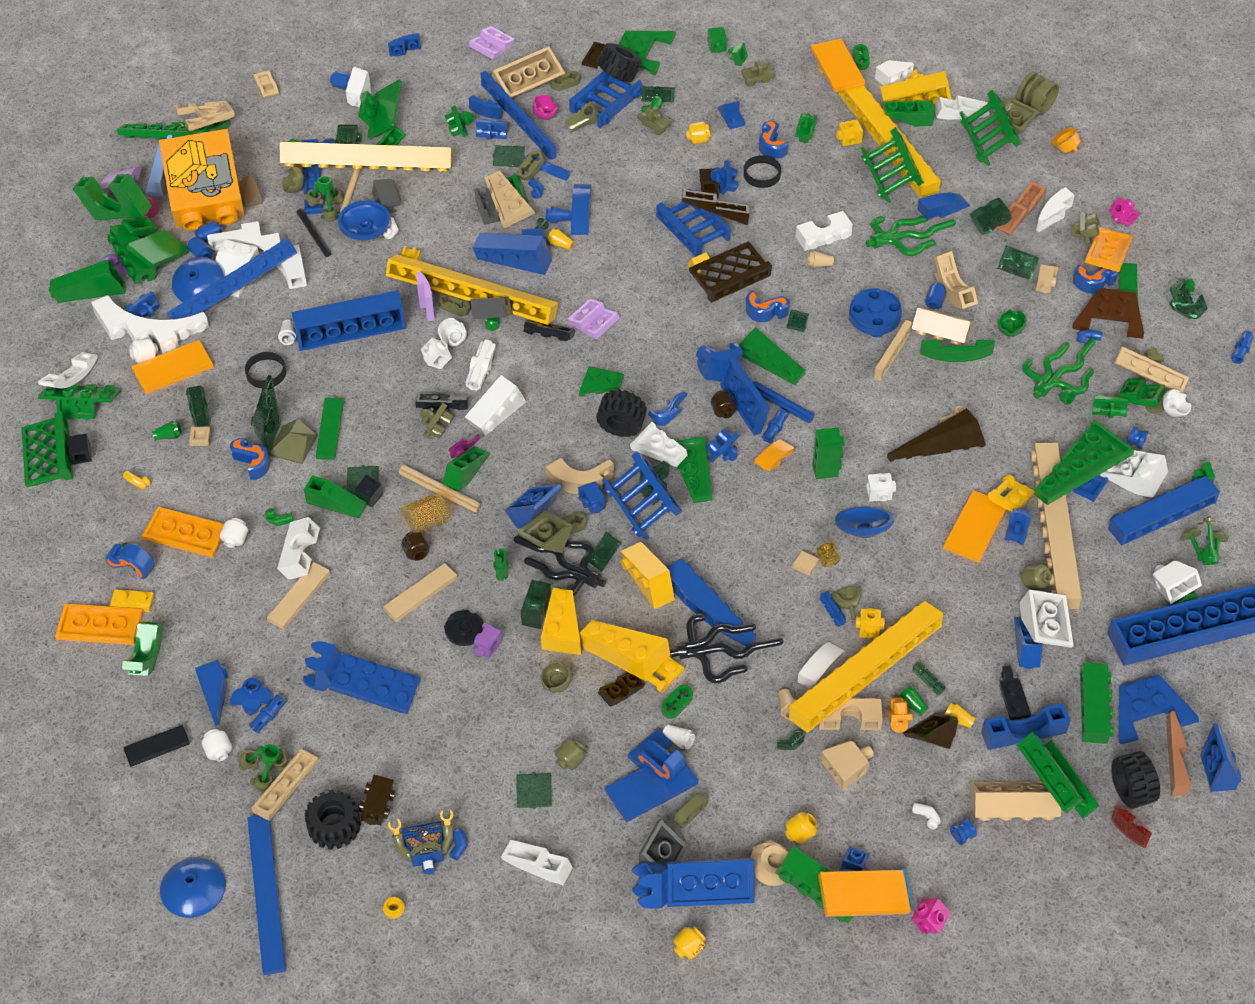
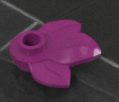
[448,434,480,458]

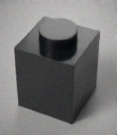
[68,433,92,465]
[355,475,384,507]

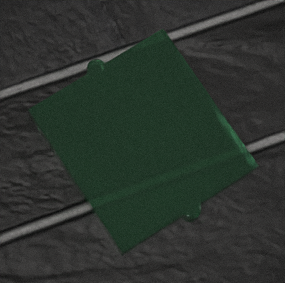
[492,145,525,167]
[347,465,379,495]
[516,772,552,809]

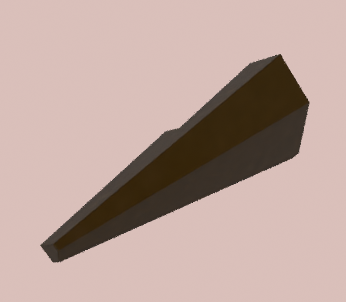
[887,408,986,462]

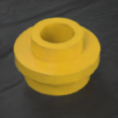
[383,897,405,919]

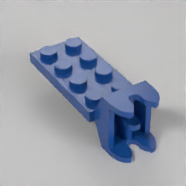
[697,342,770,436]
[303,641,420,714]
[632,858,754,909]

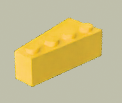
[880,71,951,106]
[580,620,670,681]

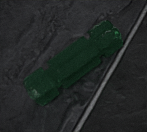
[912,662,946,695]

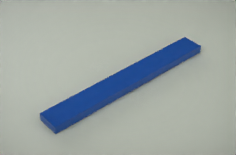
[480,71,556,160]
[167,238,297,320]
[247,816,286,975]

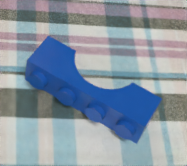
[981,703,1070,750]

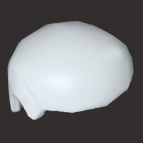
[437,318,467,347]
[1162,389,1191,417]

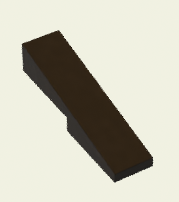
[682,189,750,225]

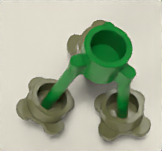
[303,176,344,221]
[237,744,290,793]

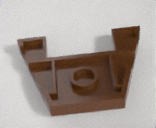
[1073,288,1144,339]

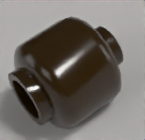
[711,391,737,419]
[401,532,430,561]

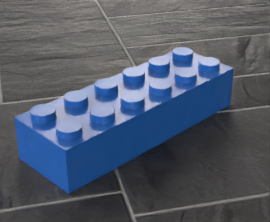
[291,290,406,351]

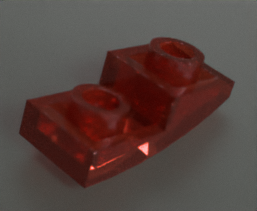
[1111,807,1152,848]

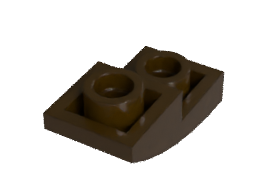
[598,673,645,707]

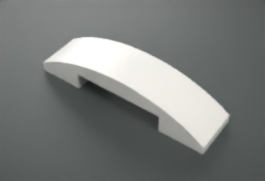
[38,352,98,388]

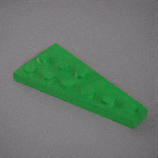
[117,119,231,140]
[1034,420,1134,505]

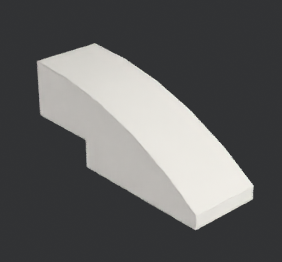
[934,96,990,120]
[1036,187,1075,232]
[798,642,845,689]
[501,840,573,885]

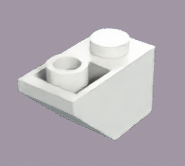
[875,60,914,86]

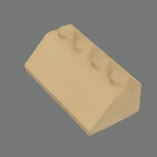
[491,46,565,98]
[969,781,1061,821]

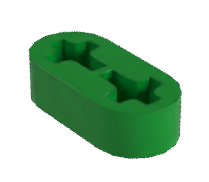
[853,44,870,70]
[662,685,693,719]

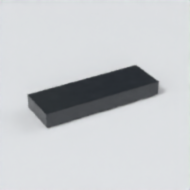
[123,725,190,767]

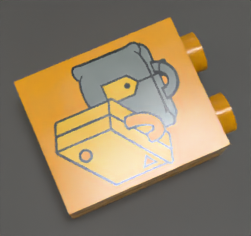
[159,129,245,231]

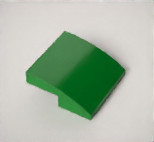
[1118,378,1166,407]

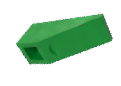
[883,100,935,127]
[304,475,367,518]

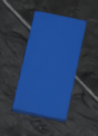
[605,751,698,823]

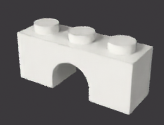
[796,211,853,251]
[277,517,320,579]

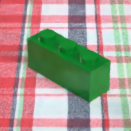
[812,427,845,479]

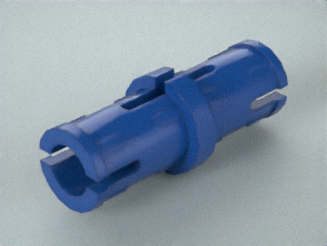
[1231,331,1254,364]
[762,409,788,443]
[249,695,286,733]

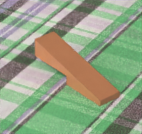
[995,181,1046,235]
[1166,712,1191,797]

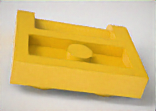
[988,475,1034,512]
[647,657,685,693]

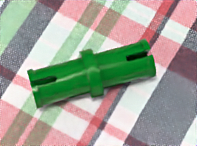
[493,548,509,581]

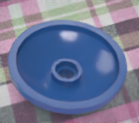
[338,200,390,240]
[172,257,224,302]
[835,507,894,538]
[160,858,226,918]

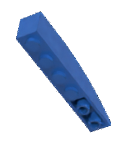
[667,558,756,646]

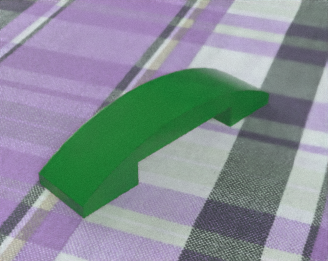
[920,340,995,362]

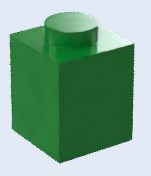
[707,27,727,53]

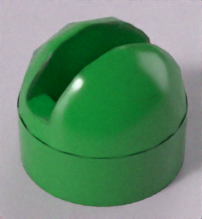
[485,317,500,331]
[1059,389,1076,405]

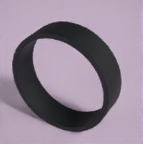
[743,155,781,188]
[245,352,286,389]

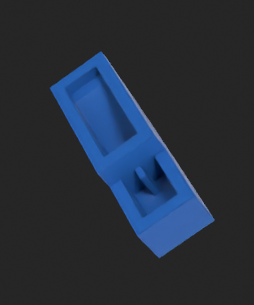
[917,193,970,220]

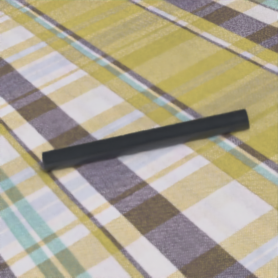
[296,209,331,257]

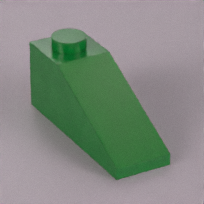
[443,446,490,491]

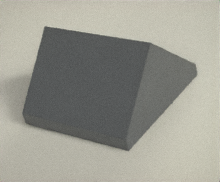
[639,819,688,866]

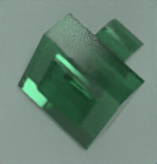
[787,309,809,332]

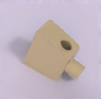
[821,741,874,791]

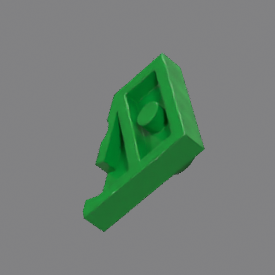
[579,366,624,397]

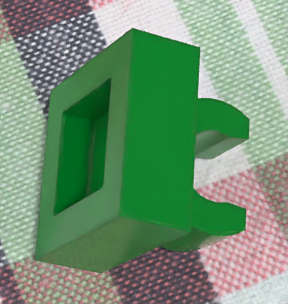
[727,43,748,66]
[1192,462,1215,483]

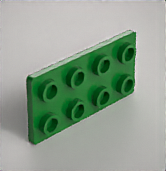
[358,79,402,139]
[38,383,121,419]

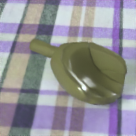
[832,586,862,620]

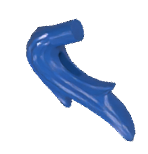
[648,392,687,426]

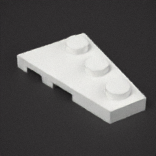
[630,422,687,467]

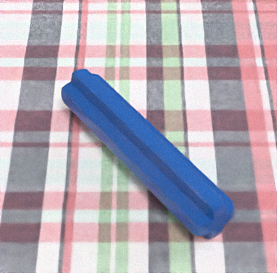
[524,155,570,180]

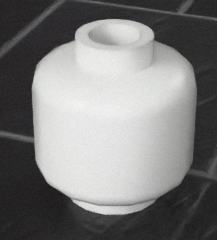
[129,338,158,363]
[220,518,248,548]
[201,729,232,761]

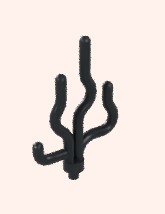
[513,536,606,596]
[670,613,784,683]

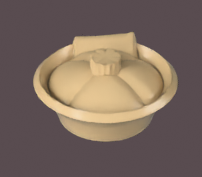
[750,840,789,886]

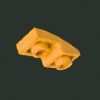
[754,439,794,471]

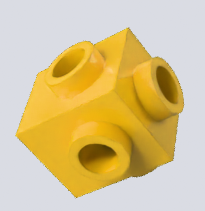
[836,119,863,147]
[855,608,885,639]

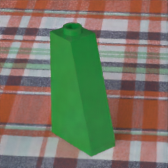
[49,259,125,303]

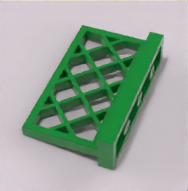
[21,411,73,487]

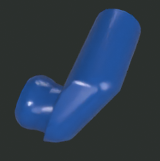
[528,178,544,199]
[1076,329,1103,343]
[449,828,468,861]

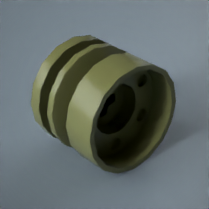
[1016,71,1059,115]

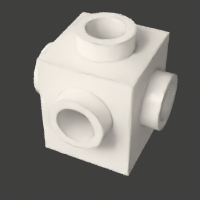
[421,338,452,369]
[866,473,896,502]

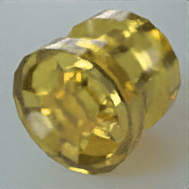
[817,543,840,567]

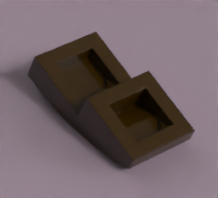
[699,168,719,198]

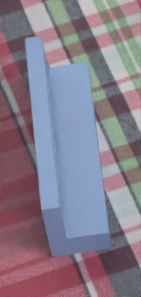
[146,135,173,197]

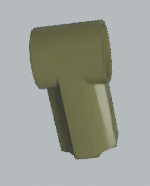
[565,103,600,132]

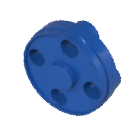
[849,288,902,338]

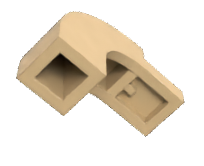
[934,251,978,309]
[545,458,614,494]

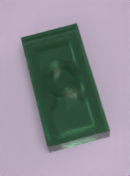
[641,86,675,103]
[586,532,621,572]

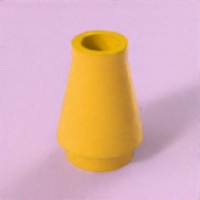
[547,228,574,250]
[944,703,976,729]

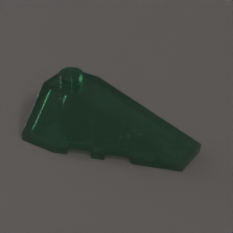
[251,375,281,451]

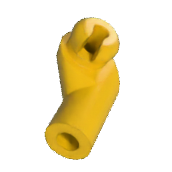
[123,471,150,489]

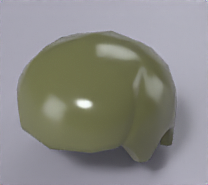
[282,166,305,193]
[540,662,571,693]

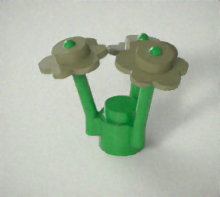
[1180,516,1229,565]

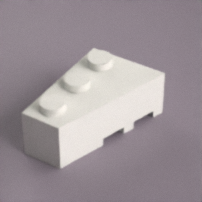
[465,375,526,436]

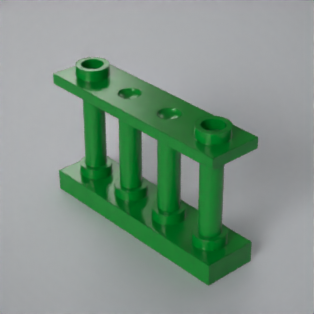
[959,90,1022,166]
[861,127,924,203]
[1017,732,1100,819]

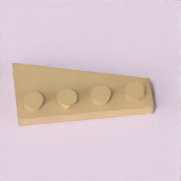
[485,170,535,229]

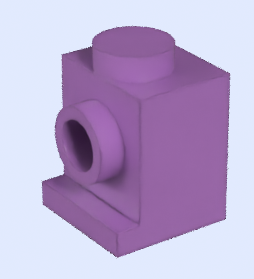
[473,623,502,659]

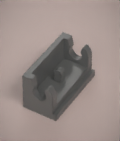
[372,179,400,213]
[474,187,500,225]
[470,296,513,319]

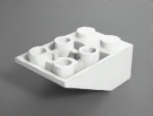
[1100,450,1168,498]

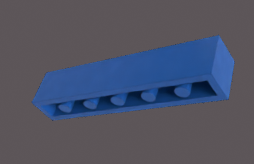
[1108,476,1220,546]

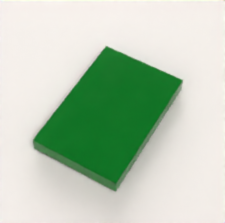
[127,230,189,269]

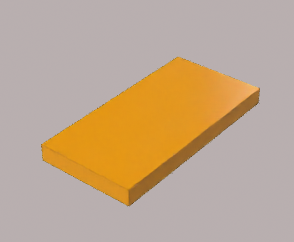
[811,39,865,92]
[1085,227,1133,272]
[131,340,214,395]
[943,490,1007,563]
[142,507,224,558]
[55,603,143,645]
[818,870,911,917]

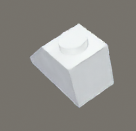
[346,67,371,107]

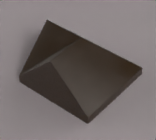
[903,713,958,749]

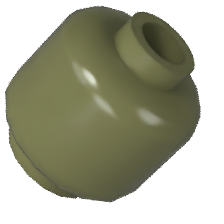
[1021,564,1052,590]
[555,738,586,770]

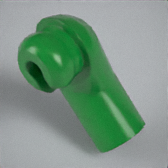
[642,96,663,113]
[265,509,293,526]

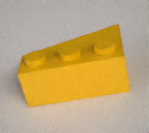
[541,588,581,655]

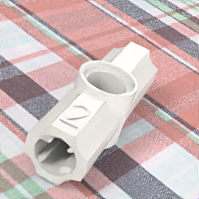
[465,340,496,391]

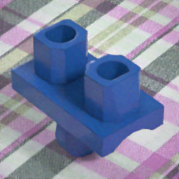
[476,119,507,140]
[710,160,738,194]
[125,291,160,318]
[705,429,739,463]
[1005,508,1032,545]

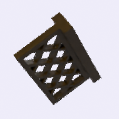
[689,241,772,303]

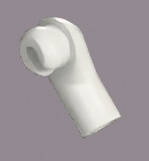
[383,217,399,240]
[913,803,941,829]

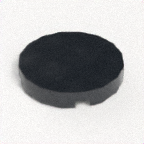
[444,610,484,646]

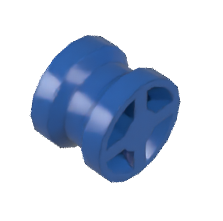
[1127,426,1148,449]
[950,818,977,845]

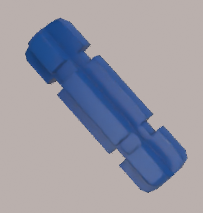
[820,592,846,627]

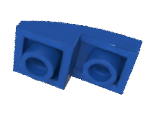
[388,33,421,57]
[469,95,502,120]
[839,846,869,872]

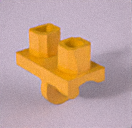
[886,697,912,733]

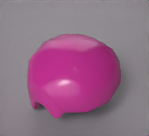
[532,95,557,120]

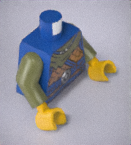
[387,810,454,874]

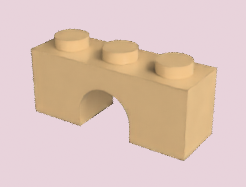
[819,697,883,730]

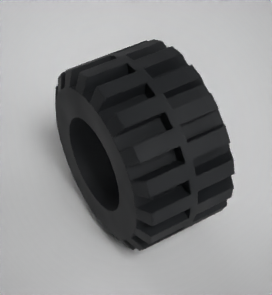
[597,43,642,82]
[596,390,647,437]
[1112,751,1160,809]
[305,790,361,850]

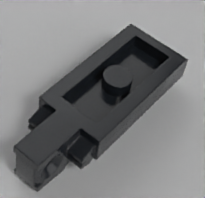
[523,320,575,341]
[415,392,468,410]
[999,666,1031,720]

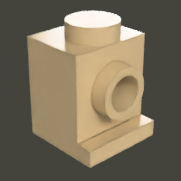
[1036,265,1058,293]

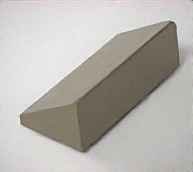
[238,173,262,208]

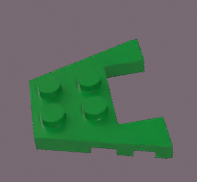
[618,31,676,75]

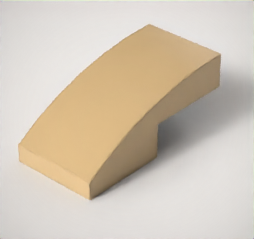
[254,71,279,99]

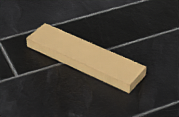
[874,320,912,381]
[1113,346,1189,393]
[267,562,330,630]
[383,563,458,622]
[252,749,319,821]

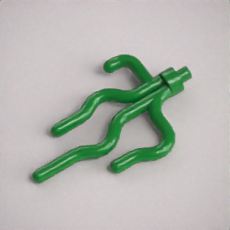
[866,216,956,256]
[1022,338,1096,399]

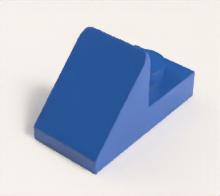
[718,101,745,130]

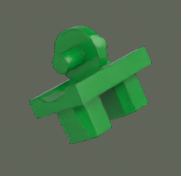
[445,105,474,137]
[795,113,818,143]
[1092,394,1129,419]

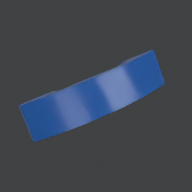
[571,184,591,235]

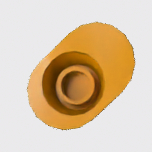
[1051,127,1081,154]

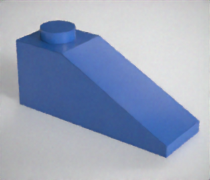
[1014,617,1042,669]
[195,660,229,726]

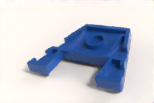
[1119,674,1199,745]

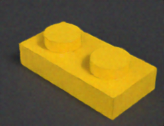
[110,589,154,612]

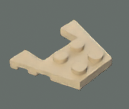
[174,100,235,131]

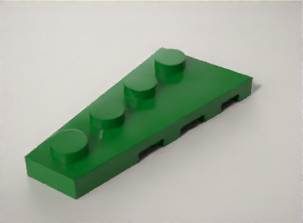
[739,327,805,385]
[676,436,713,503]

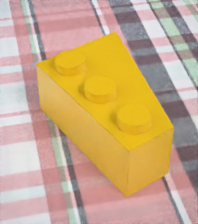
[620,542,675,609]

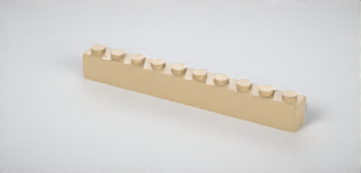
[1030,443,1082,609]

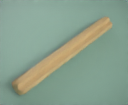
[398,465,481,512]

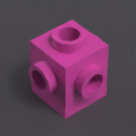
[1108,197,1141,227]
[911,898,951,934]

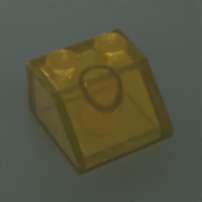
[399,494,451,533]

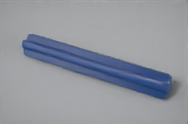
[753,381,814,423]

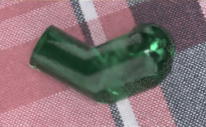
[777,730,805,750]

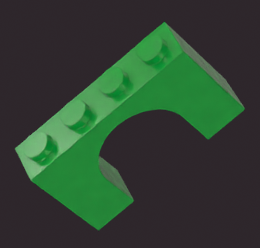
[72,173,152,220]

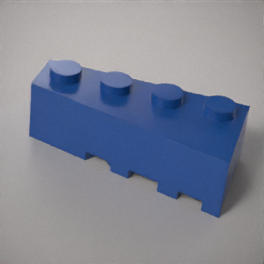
[472,233,552,275]

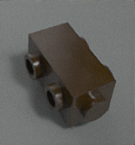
[358,775,396,826]

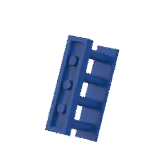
[569,71,642,128]
[656,188,731,257]
[602,451,682,540]

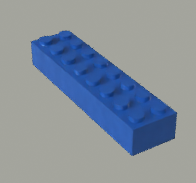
[1107,584,1255,666]

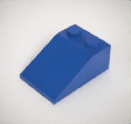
[505,483,562,529]
[1200,723,1241,792]

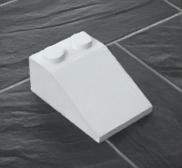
[215,239,259,298]
[1019,590,1074,648]

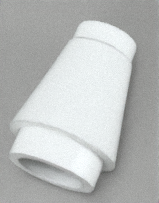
[278,320,296,345]
[663,724,695,749]

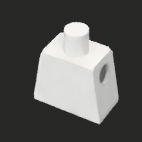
[1153,561,1202,604]

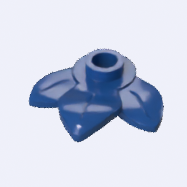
[230,677,271,715]

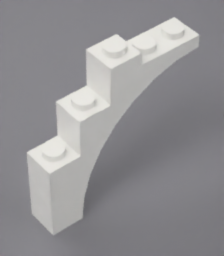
[207,221,307,289]
[91,295,209,353]

